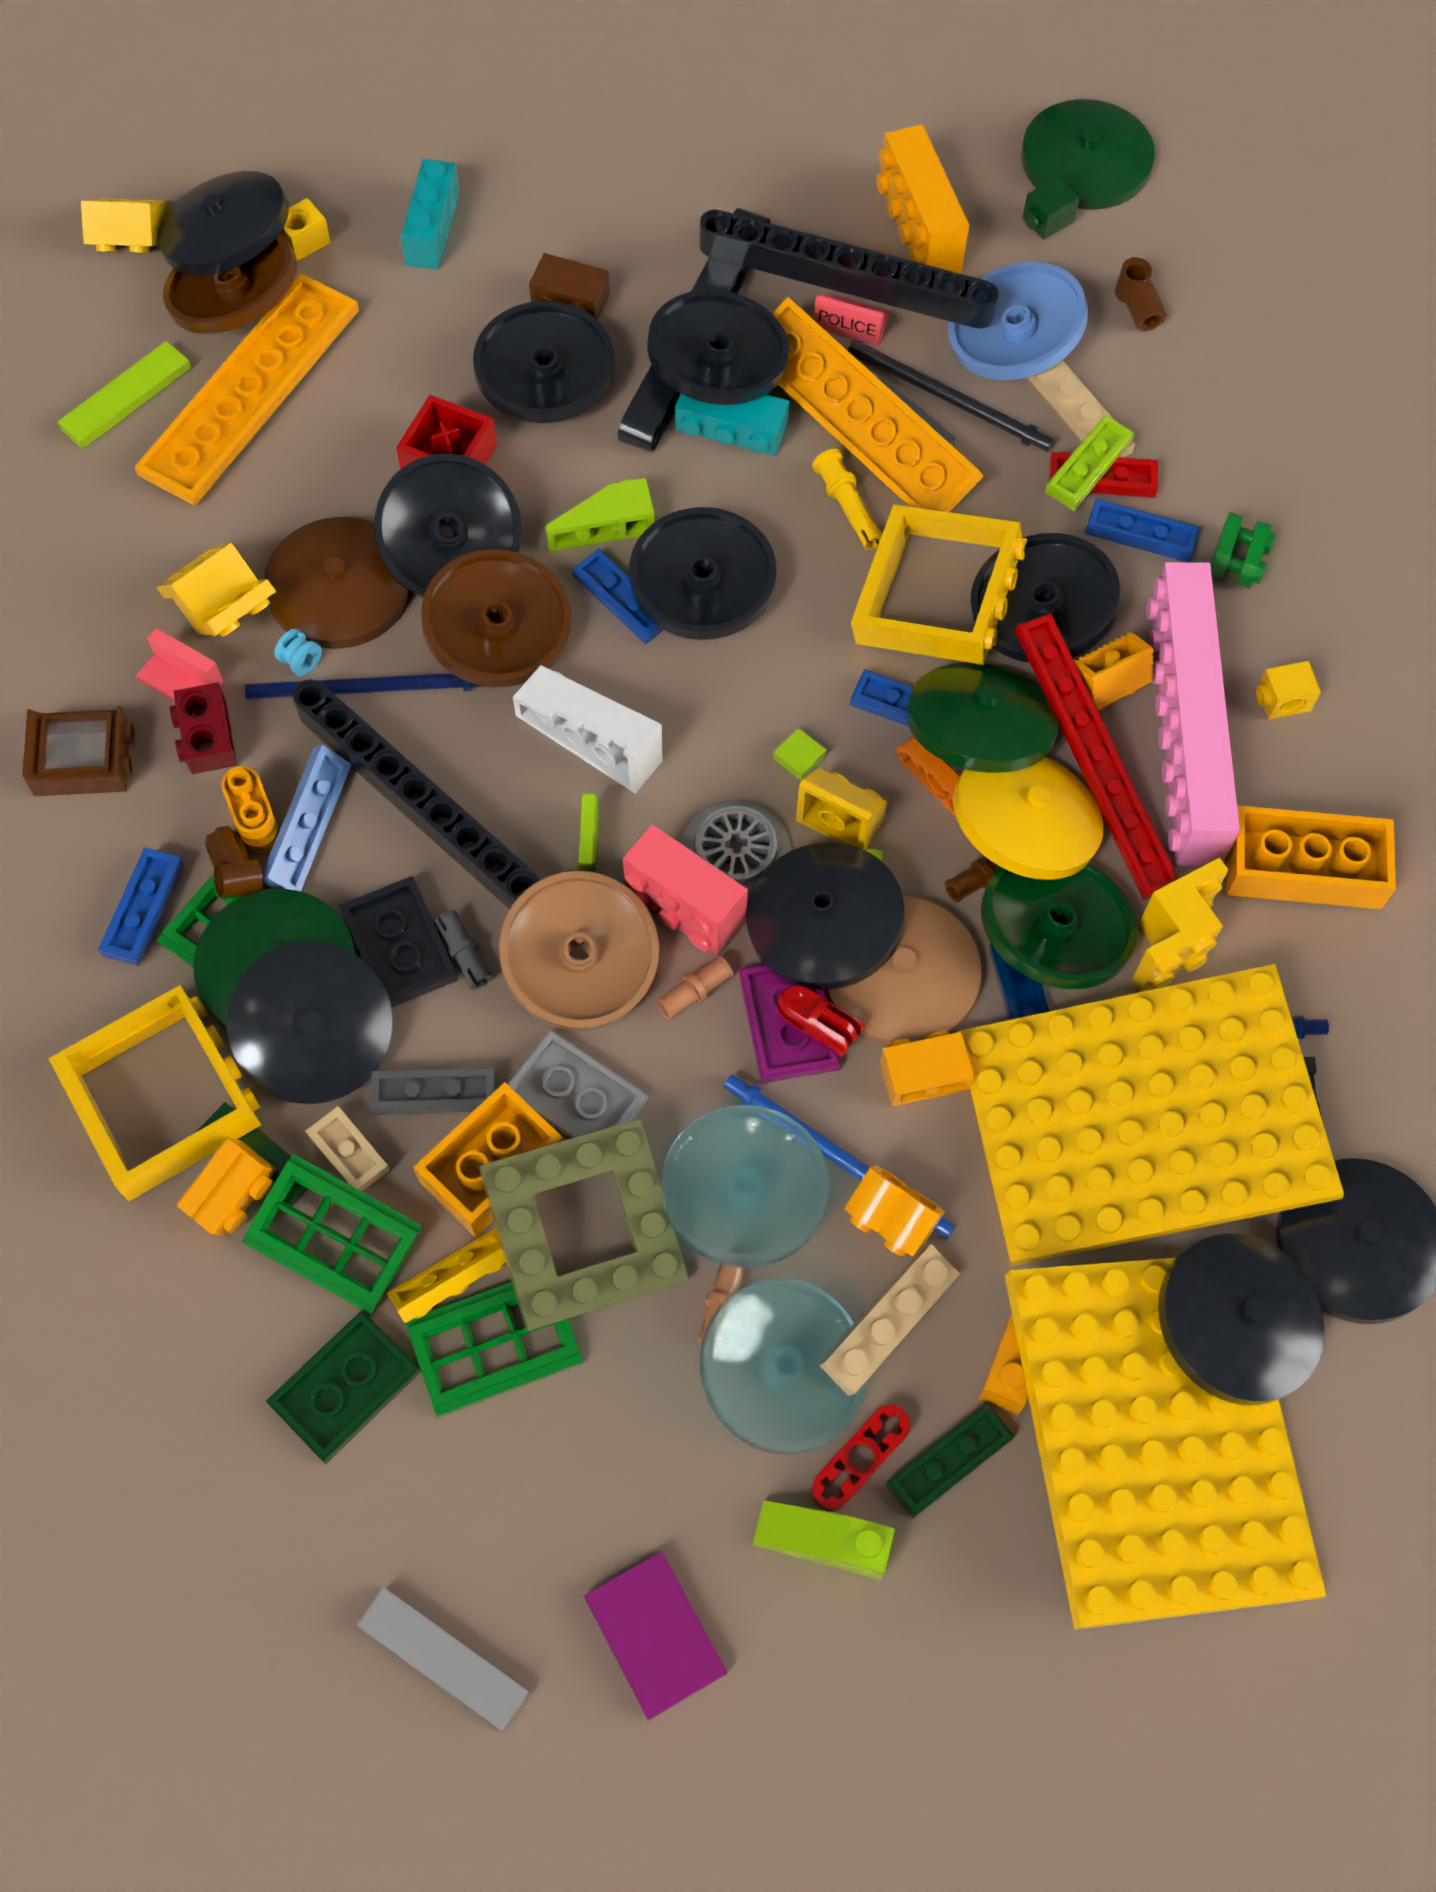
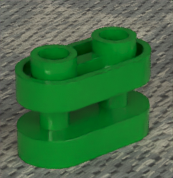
[1210,512,1276,589]

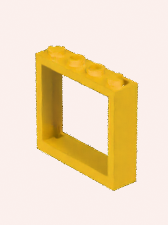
[851,504,1027,665]
[48,985,261,1202]

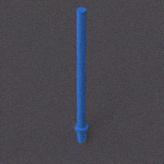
[724,1074,956,1239]

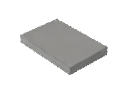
[508,1029,648,1140]

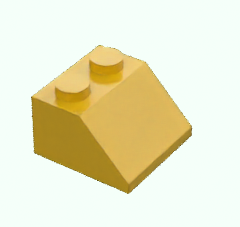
[81,198,167,253]
[796,768,887,849]

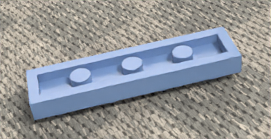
[262,745,352,891]

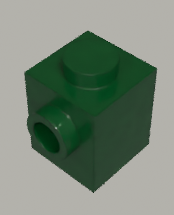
[1022,176,1080,240]

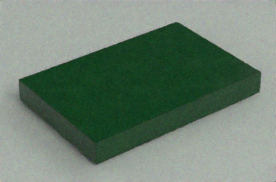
[266,1310,421,1465]

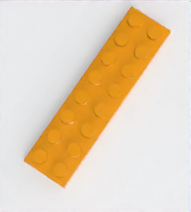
[134,273,359,506]
[772,297,984,512]

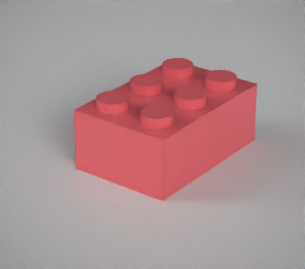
[623,824,748,956]

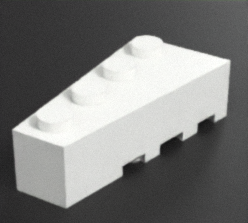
[513,665,663,794]

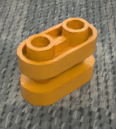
[221,766,280,853]

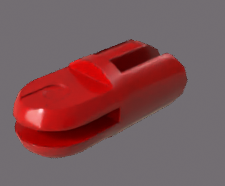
[777,985,865,1057]

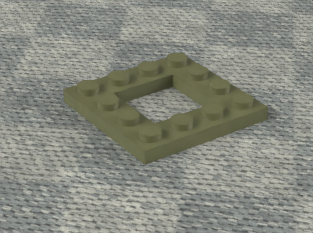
[479,1118,689,1331]

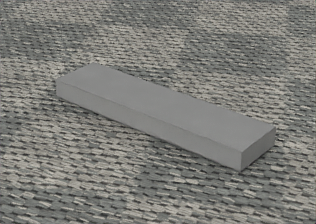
[356,1587,530,1733]

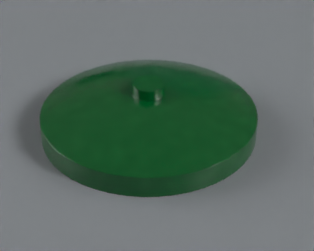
[1021,99,1155,210]
[907,663,1060,773]
[981,863,1137,989]
[193,889,356,1030]

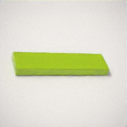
[57,341,191,449]

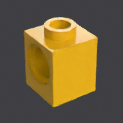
[280,198,331,261]
[1256,661,1321,720]

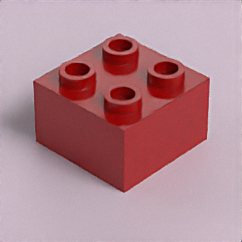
[396,394,497,469]

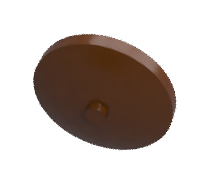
[163,234,297,334]
[264,517,411,649]
[421,549,571,687]

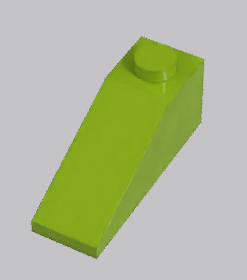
[545,478,655,552]
[752,1500,895,1580]

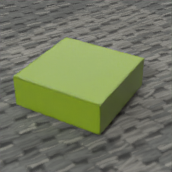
[773,728,827,781]

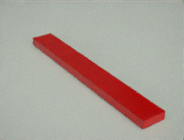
[1014,613,1179,901]

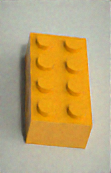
[876,124,970,274]
[1226,805,1396,910]

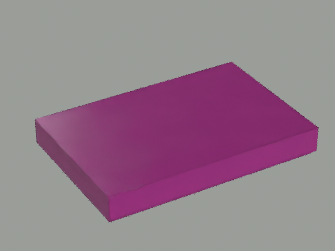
[738,965,841,1084]
[584,1551,727,1721]

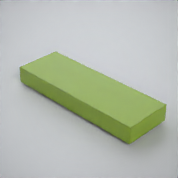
[1044,415,1135,511]

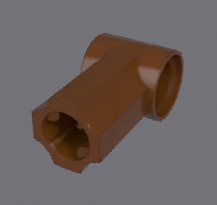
[1114,257,1167,332]
[205,826,263,899]

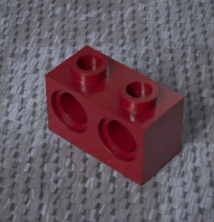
[169,682,238,774]

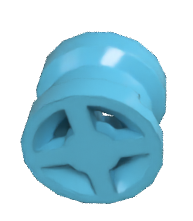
[274,628,322,676]

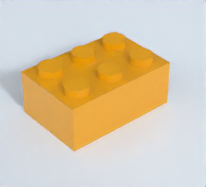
[413,1082,563,1238]

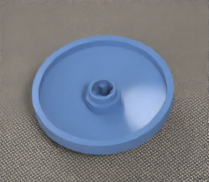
[948,262,1088,380]

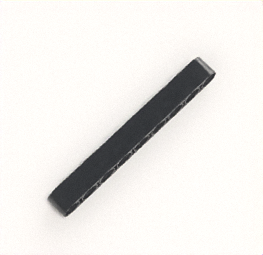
[618,208,770,452]
[699,210,999,329]
[292,679,539,910]

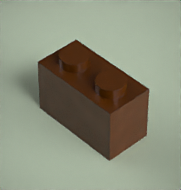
[529,253,610,320]

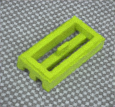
[579,793,599,873]

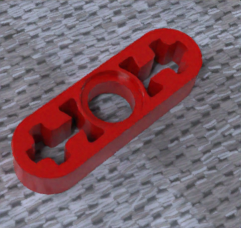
[812,1405,910,1512]

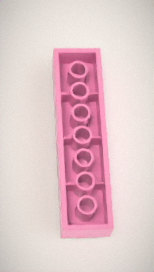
[1146,562,1240,866]

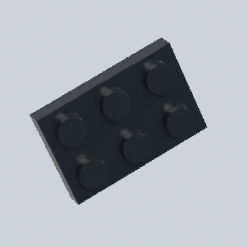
[339,876,458,1008]

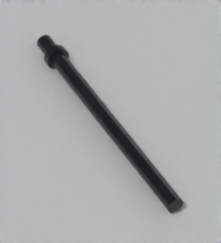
[848,339,1055,452]

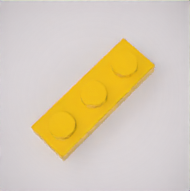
[387,1228,506,1323]

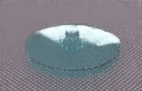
[662,1105,829,1268]
[700,1278,867,1455]

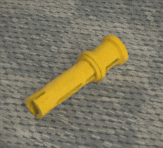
[812,449,882,551]

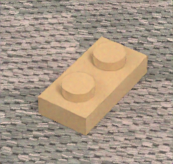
[305,1106,390,1192]

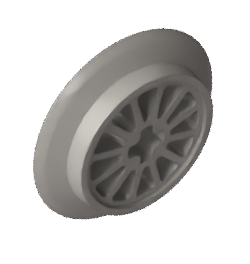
[681,800,792,900]

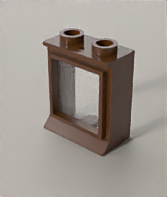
[22,706,135,796]

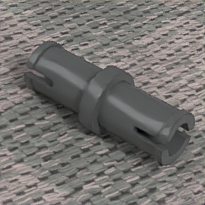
[434,910,493,990]

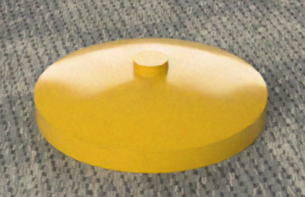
[953,757,1103,880]

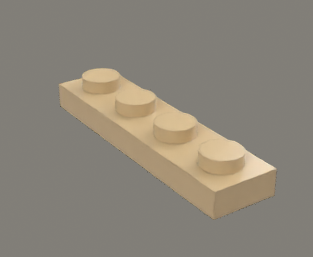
[1027,360,1135,457]
[819,1244,960,1396]

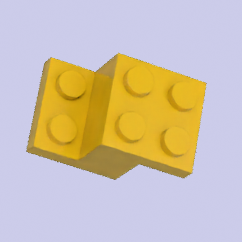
[156,542,276,637]
[1131,857,1228,992]

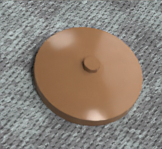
[499,871,659,1030]
[825,896,982,1046]

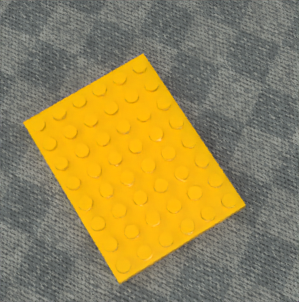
[957,964,1344,1267]
[1005,1258,1327,1630]

